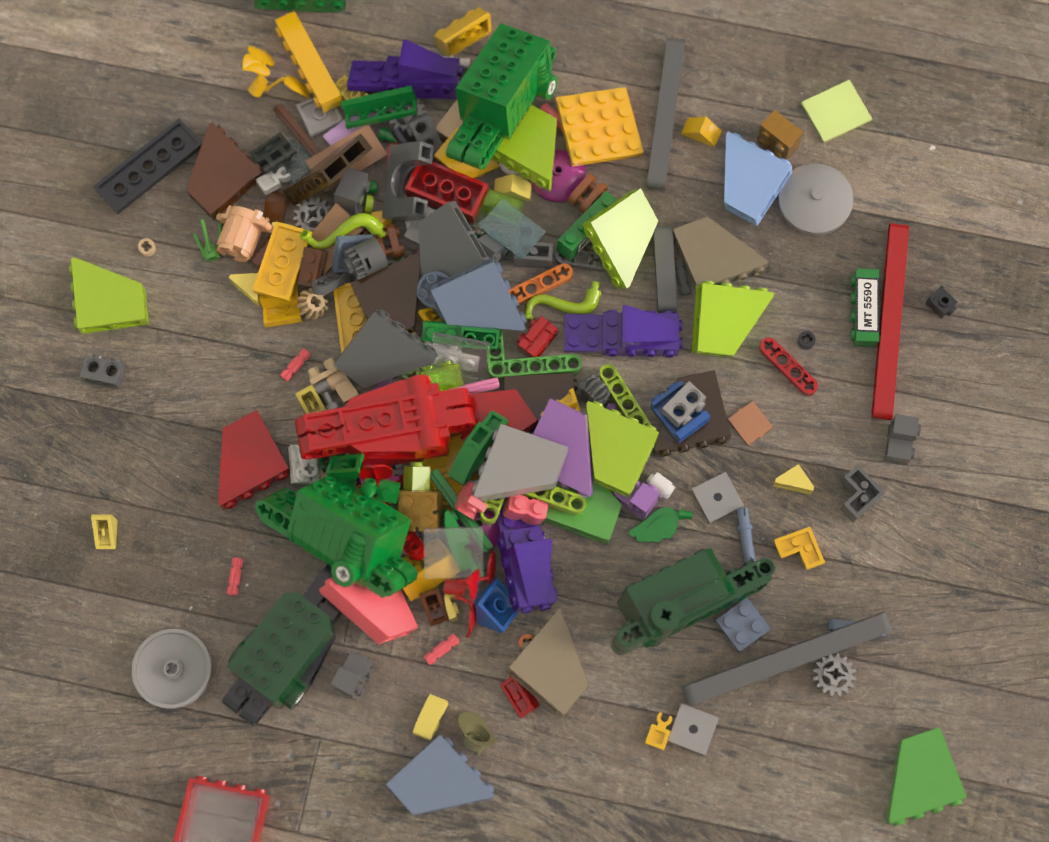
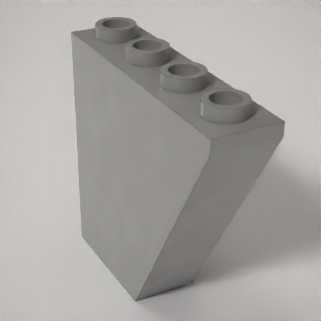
[471,424,568,502]

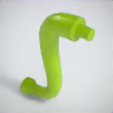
[299,213,386,249]
[524,281,602,321]

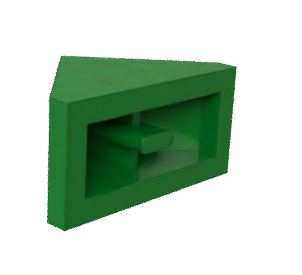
[326,454,364,484]

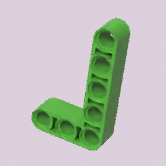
[487,328,582,382]

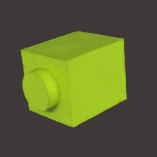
[404,462,430,491]

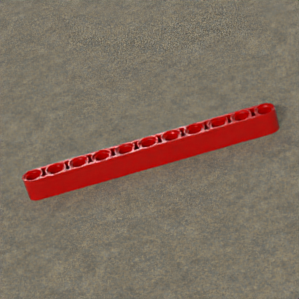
[871,223,909,421]

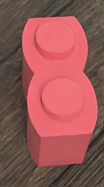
[502,495,548,525]

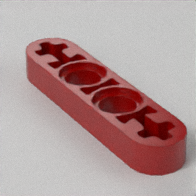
[759,337,818,396]

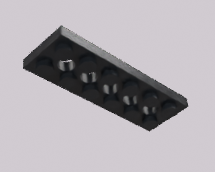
[93,118,202,215]

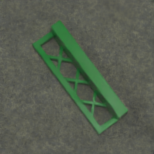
[341,86,417,129]

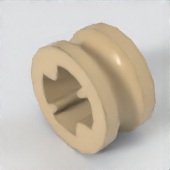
[138,238,156,257]

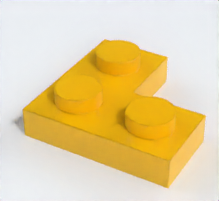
[773,527,825,570]

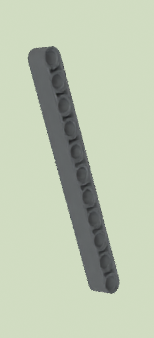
[682,612,893,706]

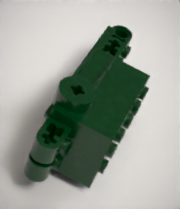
[611,548,775,655]

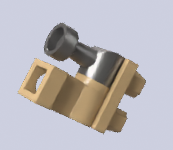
[308,358,359,410]

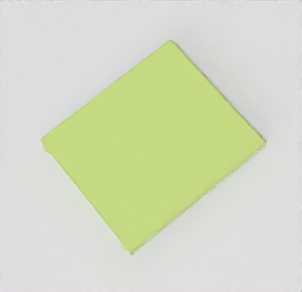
[801,80,872,142]

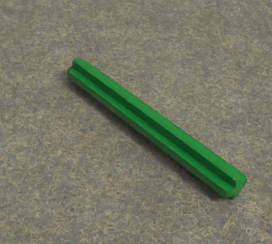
[430,469,493,553]

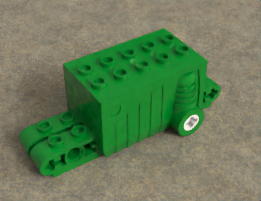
[446,23,558,170]
[255,475,418,598]

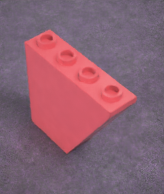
[319,577,418,645]

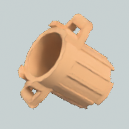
[216,205,274,263]

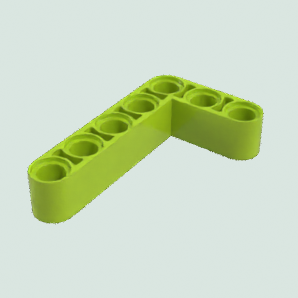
[599,364,652,426]
[480,486,586,525]

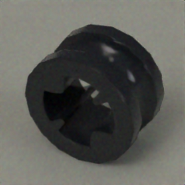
[798,331,815,350]

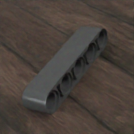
[653,225,677,313]

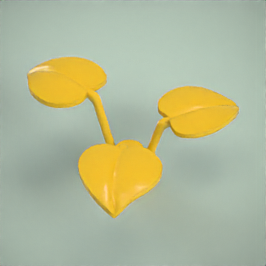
[242,45,310,99]

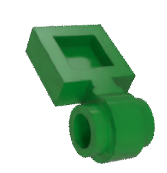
[361,478,401,504]

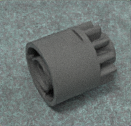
[343,237,388,280]

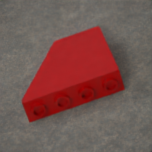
[460,389,539,461]
[218,410,290,510]

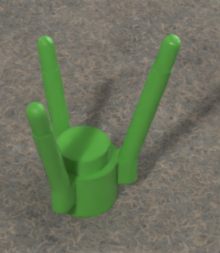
[193,219,222,262]

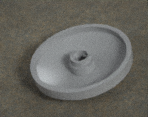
[778,163,853,235]
[132,629,213,709]

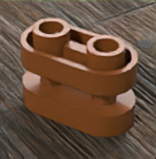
[568,174,608,214]
[373,223,405,262]

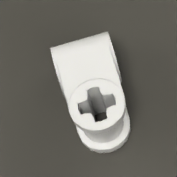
[291,445,318,483]

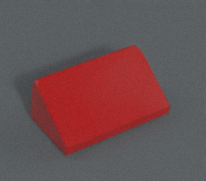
[499,677,540,718]

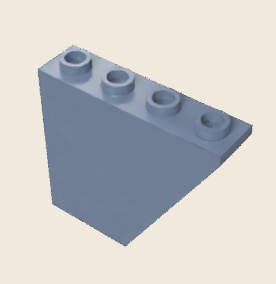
[431,257,527,331]
[386,735,495,816]

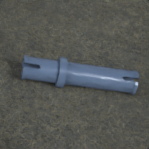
[736,508,756,563]

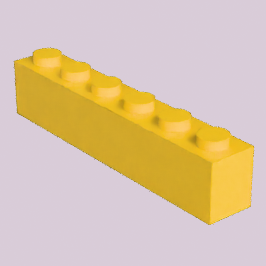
[275,11,342,113]

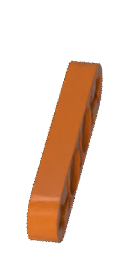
[509,263,573,306]

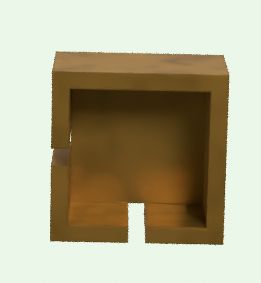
[757,110,804,160]
[398,489,443,532]

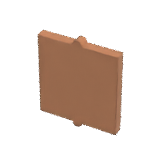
[728,401,773,445]

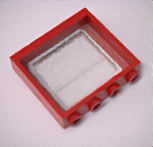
[173,775,271,842]

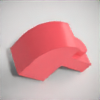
[455,482,487,520]

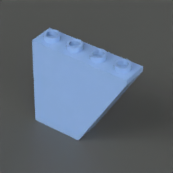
[724,131,792,226]

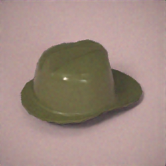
[458,711,495,756]

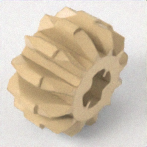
[296,288,329,320]

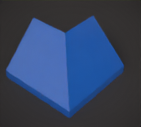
[475,578,518,633]

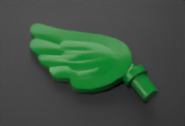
[629,507,693,543]

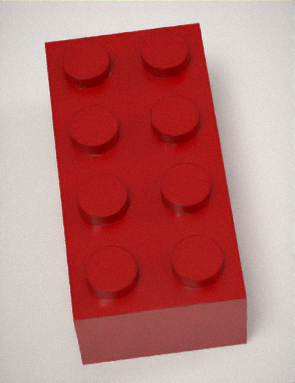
[405,161,489,224]

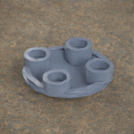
[417,271,449,309]

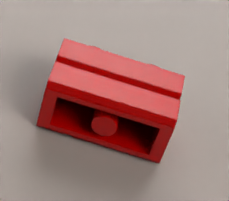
[517,316,559,358]

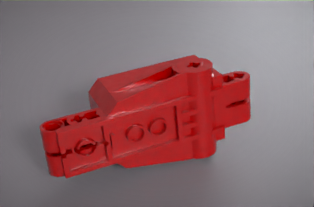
[294,375,476,468]

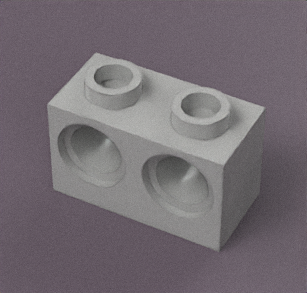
[661,381,706,428]

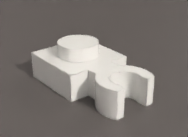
[255,167,291,196]

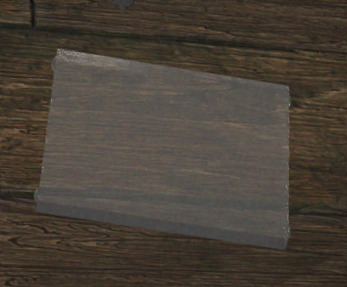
[430,332,490,381]
[423,527,484,579]

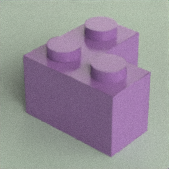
[613,481,660,520]

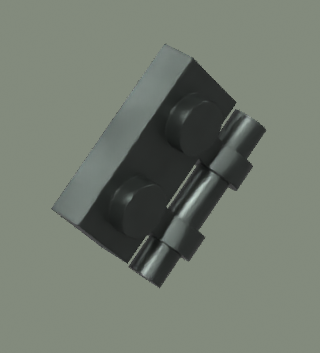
[250,132,297,174]

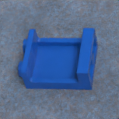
[650,381,711,444]

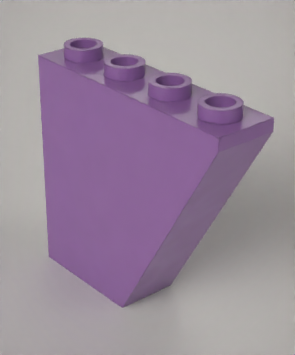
[533,398,594,498]

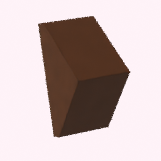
[264,191,289,225]
[419,587,449,626]

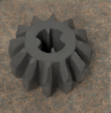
[578,374,611,404]

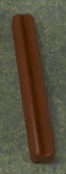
[273,104,321,157]

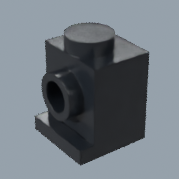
[925,285,958,319]

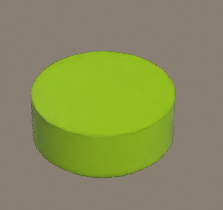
[363,195,374,214]

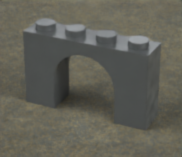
[382,141,434,222]

